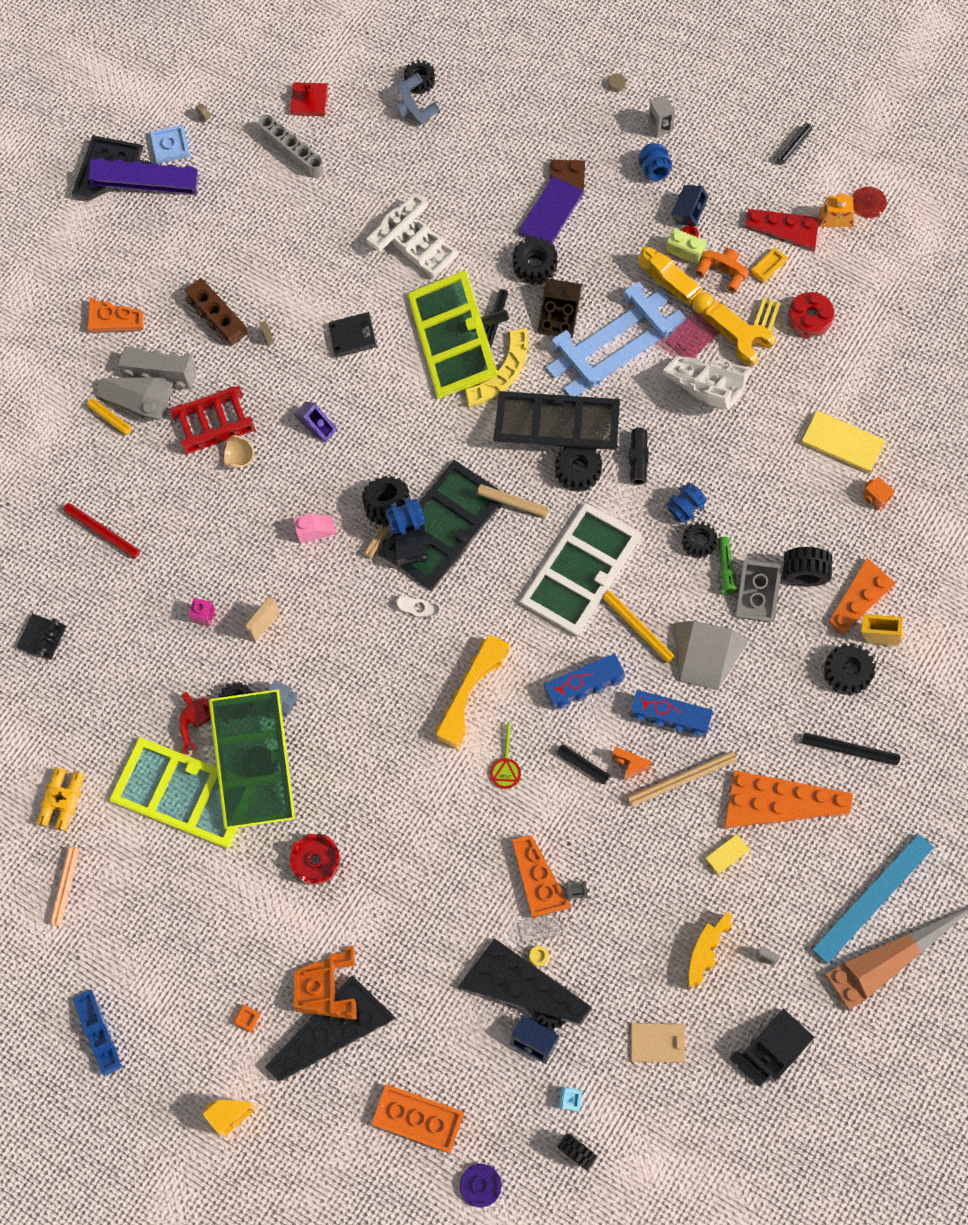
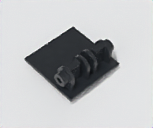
[16,613,67,660]

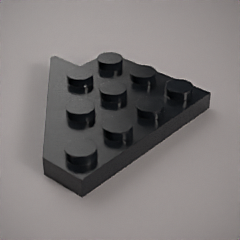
[72,135,151,201]

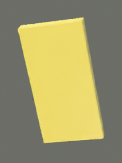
[801,410,886,473]

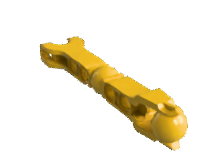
[637,246,776,366]

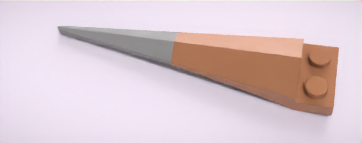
[824,908,968,1011]

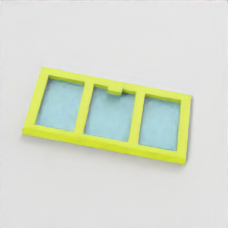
[110,737,257,849]

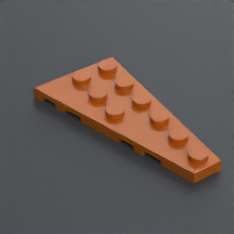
[724,770,853,829]

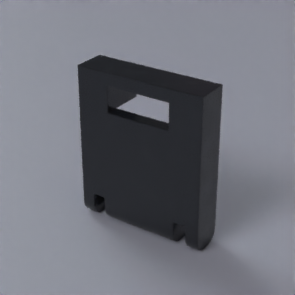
[328,312,377,357]

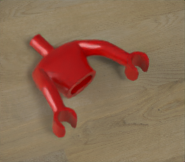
[179,692,236,754]

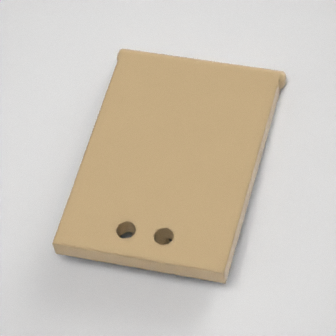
[630,1022,685,1063]

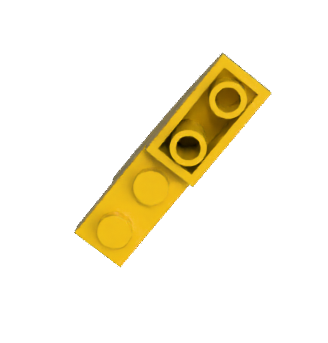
[687,912,733,990]

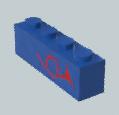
[544,653,625,710]
[630,690,713,738]

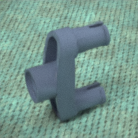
[396,73,441,125]

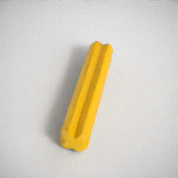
[87,398,132,435]

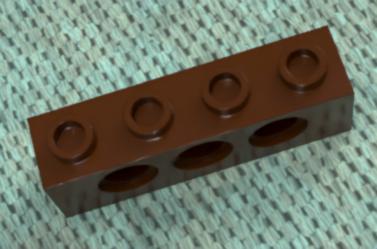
[184,278,248,346]

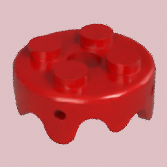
[787,292,835,339]
[290,834,341,885]

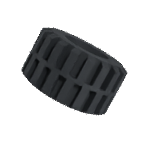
[362,476,411,526]
[783,547,833,586]

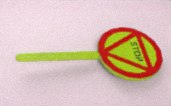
[490,722,521,789]

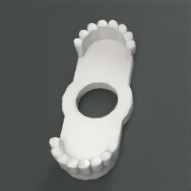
[397,594,441,619]

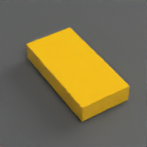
[750,247,788,284]

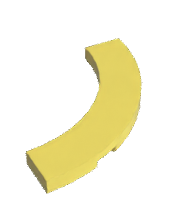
[465,328,528,408]

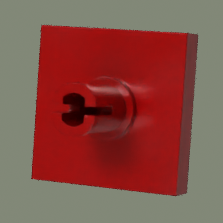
[290,82,328,117]

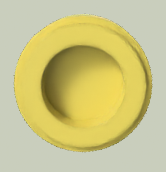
[529,946,549,967]

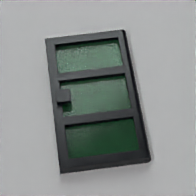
[378,460,502,591]

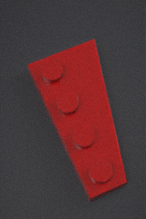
[745,209,819,252]

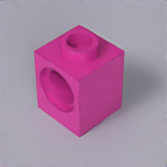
[188,598,216,627]

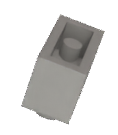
[648,95,675,138]

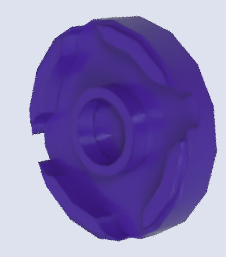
[459,1163,502,1208]

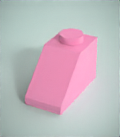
[293,514,336,543]

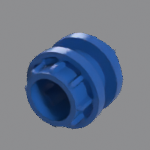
[638,143,672,181]
[666,483,707,523]
[385,497,426,535]

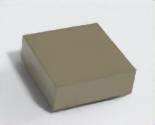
[259,321,274,346]

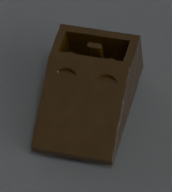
[537,278,583,338]

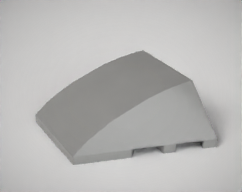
[674,621,749,690]

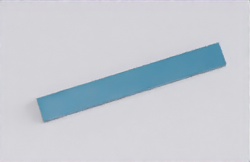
[812,834,935,964]

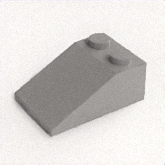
[736,558,782,622]

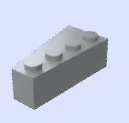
[118,346,197,389]

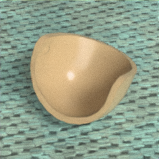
[223,435,254,468]

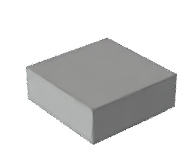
[756,946,780,966]

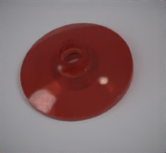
[852,186,887,218]

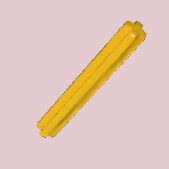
[603,590,674,663]

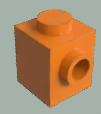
[863,476,895,510]

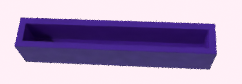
[89,158,199,195]

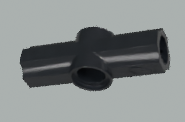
[629,427,649,485]

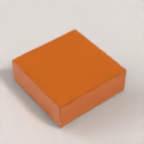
[233,1004,261,1033]

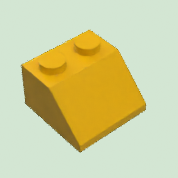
[203,1100,257,1137]

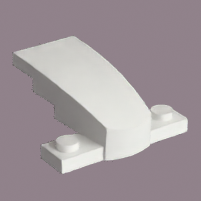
[366,193,458,278]

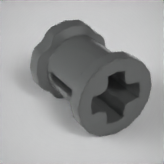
[565,880,588,901]

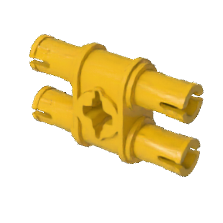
[36,767,85,832]

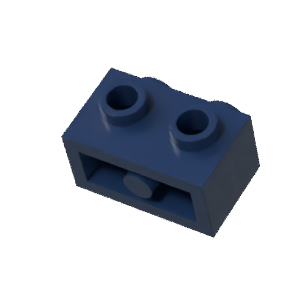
[671,185,709,226]
[509,1016,559,1064]

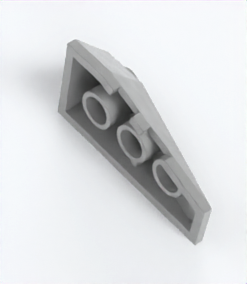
[96,377,173,419]

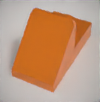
[611,746,652,780]

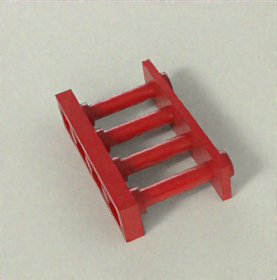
[170,385,256,455]

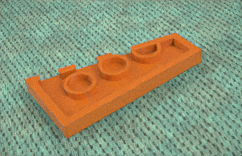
[828,558,895,636]

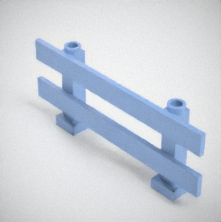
[546,282,688,396]

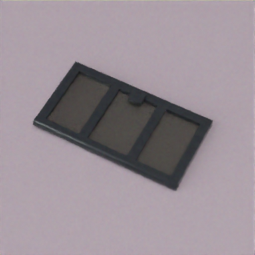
[493,391,620,450]

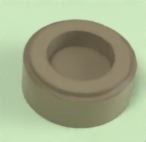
[608,74,626,92]
[195,103,211,122]

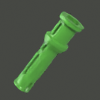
[718,537,738,595]

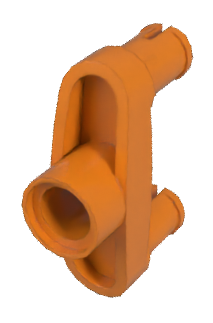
[695,248,749,293]

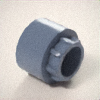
[260,679,298,718]

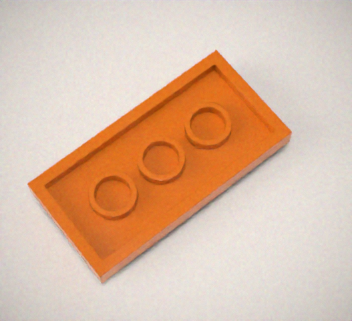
[371,1084,465,1154]

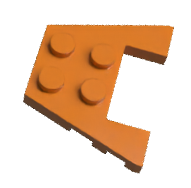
[294,946,357,1020]

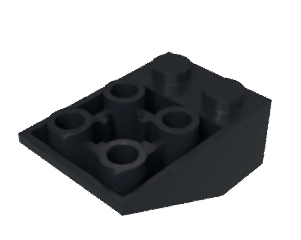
[742,1008,815,1083]

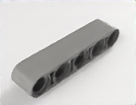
[258,114,324,178]

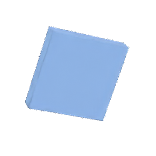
[149,125,191,164]

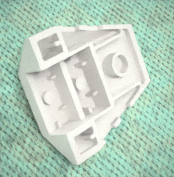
[662,356,751,410]

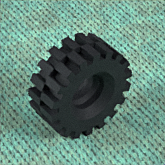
[513,236,557,285]
[555,447,602,492]
[824,643,876,695]

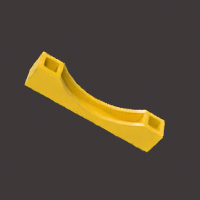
[435,634,510,750]

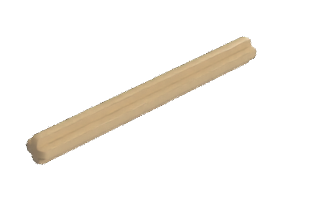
[628,751,737,807]

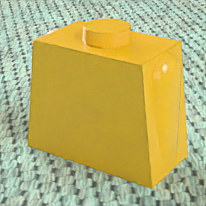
[861,614,904,646]

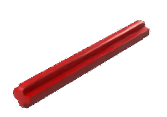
[63,503,140,559]

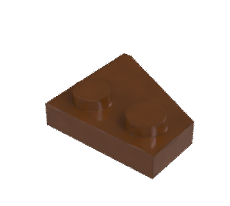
[549,159,585,190]

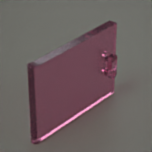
[665,311,720,358]

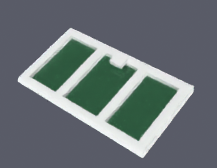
[519,502,642,637]

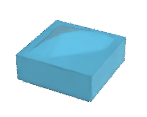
[558,1087,583,1112]

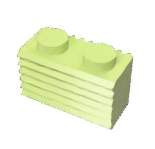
[666,228,707,265]

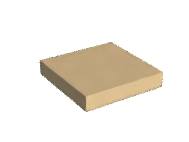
[245,596,280,642]

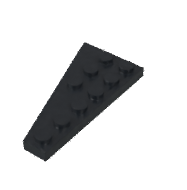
[458,938,593,1026]
[265,975,397,1082]

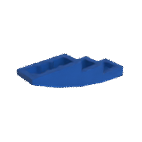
[73,989,123,1077]

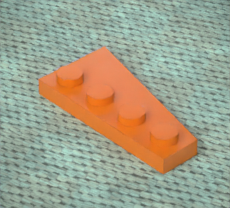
[512,835,572,918]

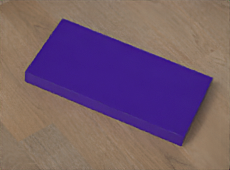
[519,176,584,245]

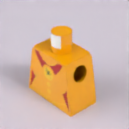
[819,193,854,227]

